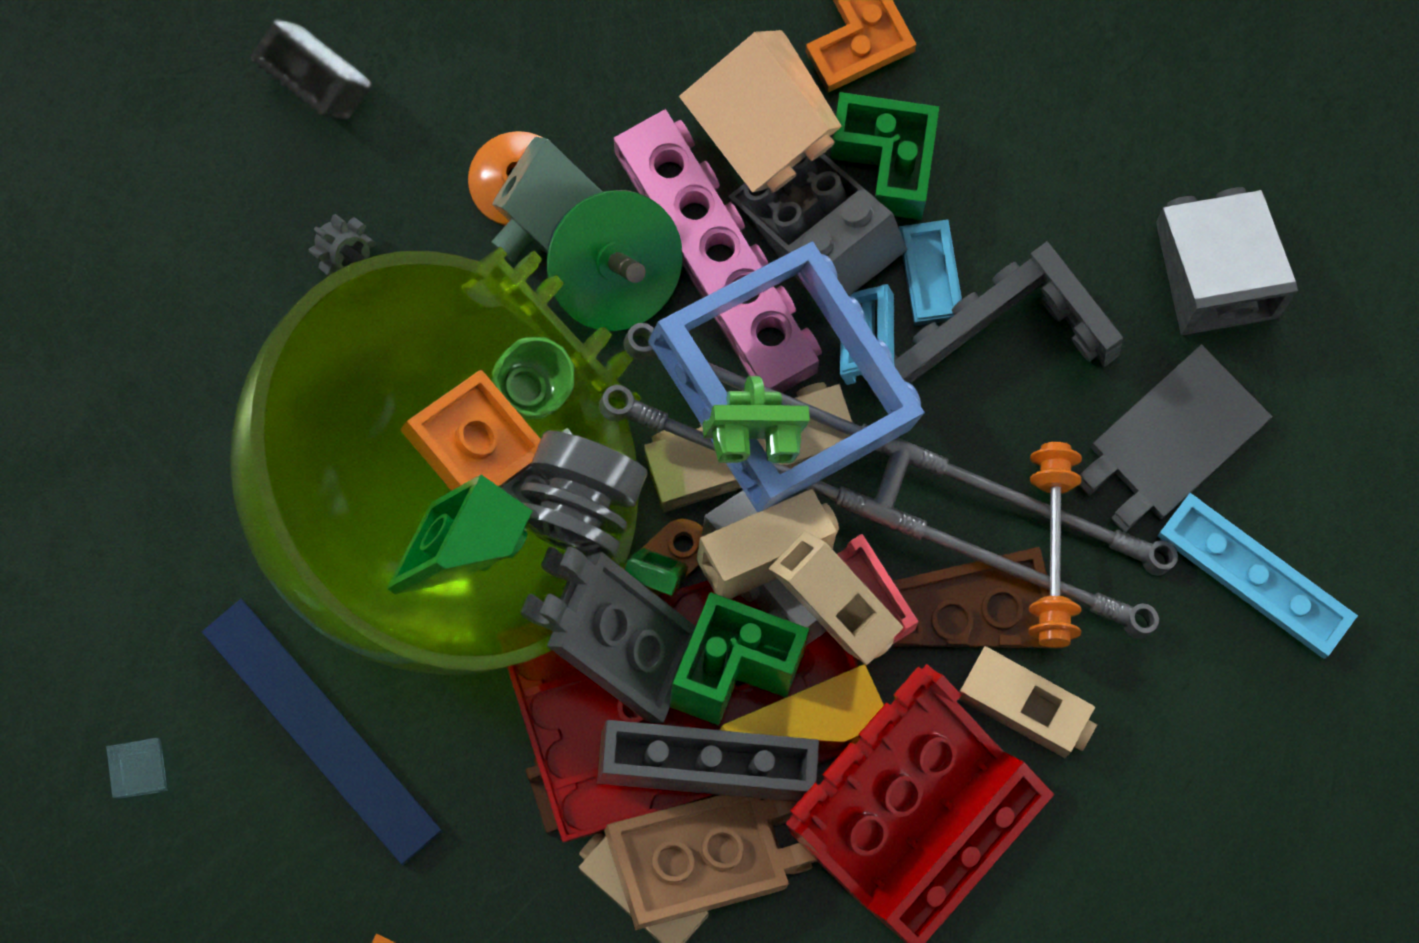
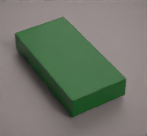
[624,548,689,595]

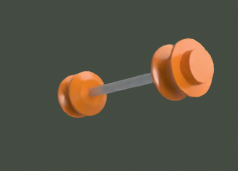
[1029,442,1082,648]

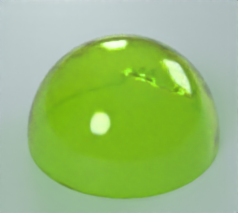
[230,246,641,675]

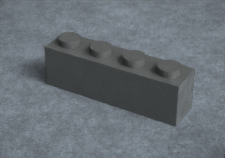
[597,720,819,802]

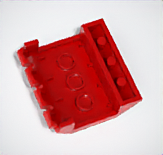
[785,664,1055,943]

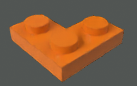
[805,0,917,93]

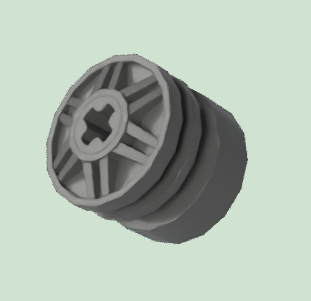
[521,430,647,558]

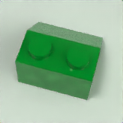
[386,474,533,595]

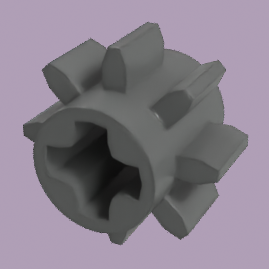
[308,214,376,280]

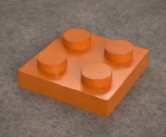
[400,369,541,491]

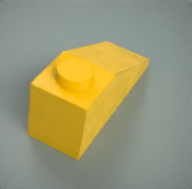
[719,664,884,750]

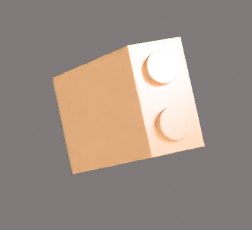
[679,30,842,192]

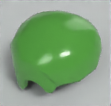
[491,337,574,420]

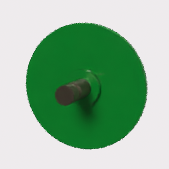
[547,190,683,331]

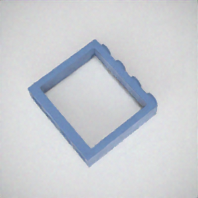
[648,241,925,512]

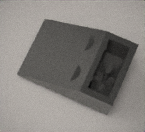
[728,153,907,296]

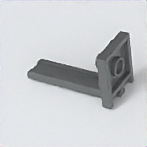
[867,241,1123,401]

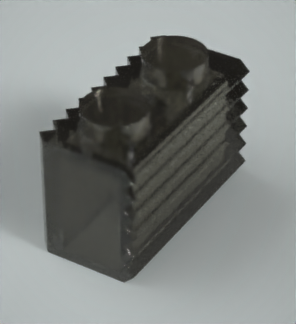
[251,19,372,120]

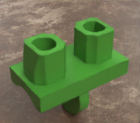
[702,376,810,463]

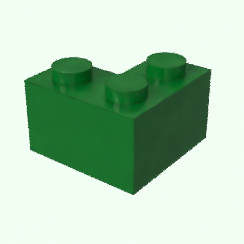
[830,92,940,220]
[670,592,810,726]

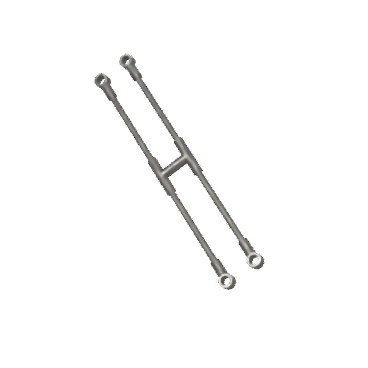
[599,323,1178,639]

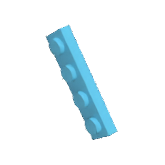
[1157,493,1358,659]

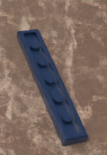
[202,599,443,866]

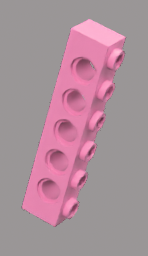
[614,109,822,393]

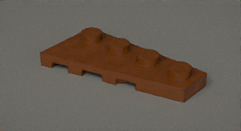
[891,547,1064,649]

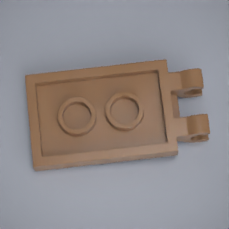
[604,795,817,930]

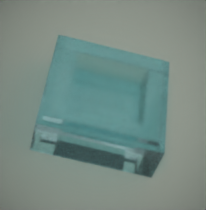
[106,738,168,799]

